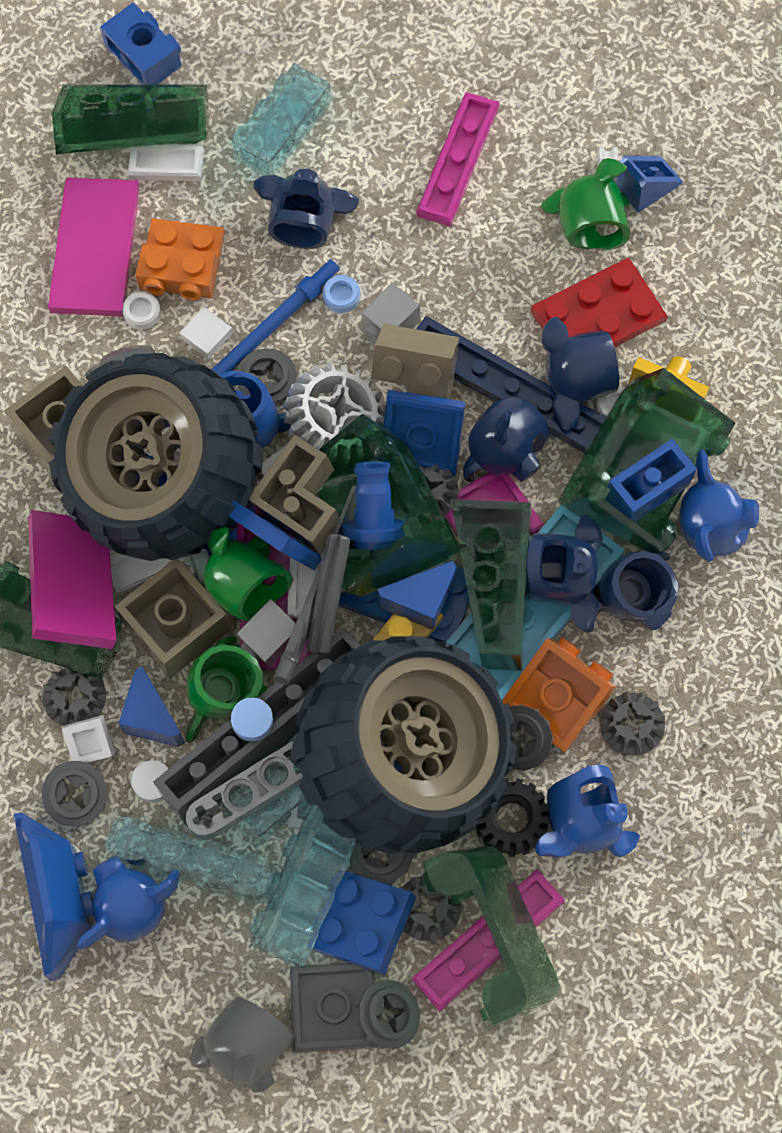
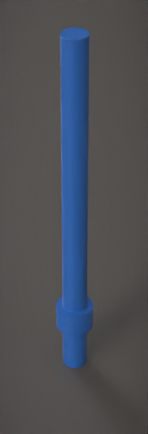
[211,259,340,374]

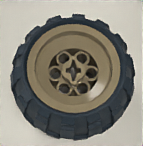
[49,353,262,561]
[292,636,516,854]

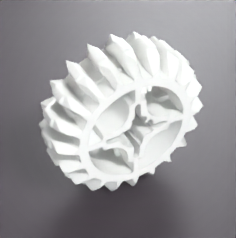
[284,362,386,466]

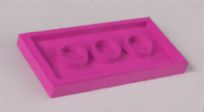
[48,177,140,317]
[28,510,116,649]

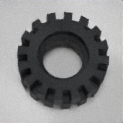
[476,778,550,857]

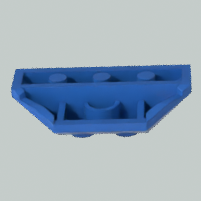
[13,812,94,982]

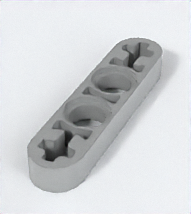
[186,741,304,840]

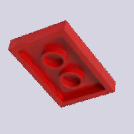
[531,257,667,347]

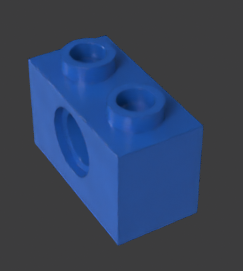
[100,2,182,91]
[603,438,697,528]

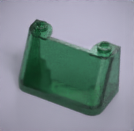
[559,368,736,554]
[315,414,460,597]
[420,846,559,1031]

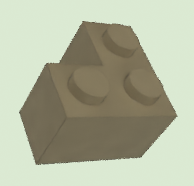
[371,324,459,399]
[249,434,341,554]

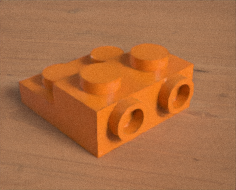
[135,218,225,300]
[502,637,617,752]

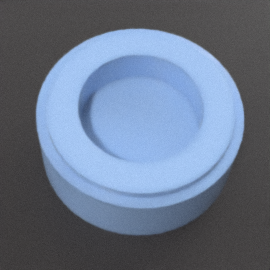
[323,275,360,313]
[231,698,273,741]

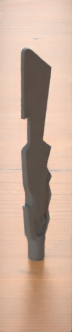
[274,486,357,684]

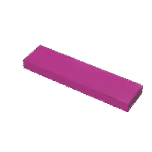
[416,92,499,227]
[412,869,565,1012]

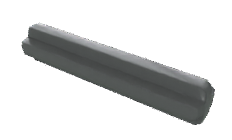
[306,533,350,655]

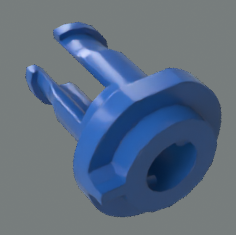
[342,462,407,550]

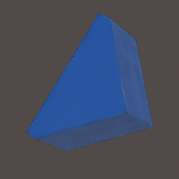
[616,155,683,213]
[377,561,456,630]
[119,666,185,747]

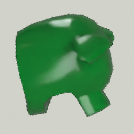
[541,158,630,250]
[204,527,294,621]
[185,635,267,743]

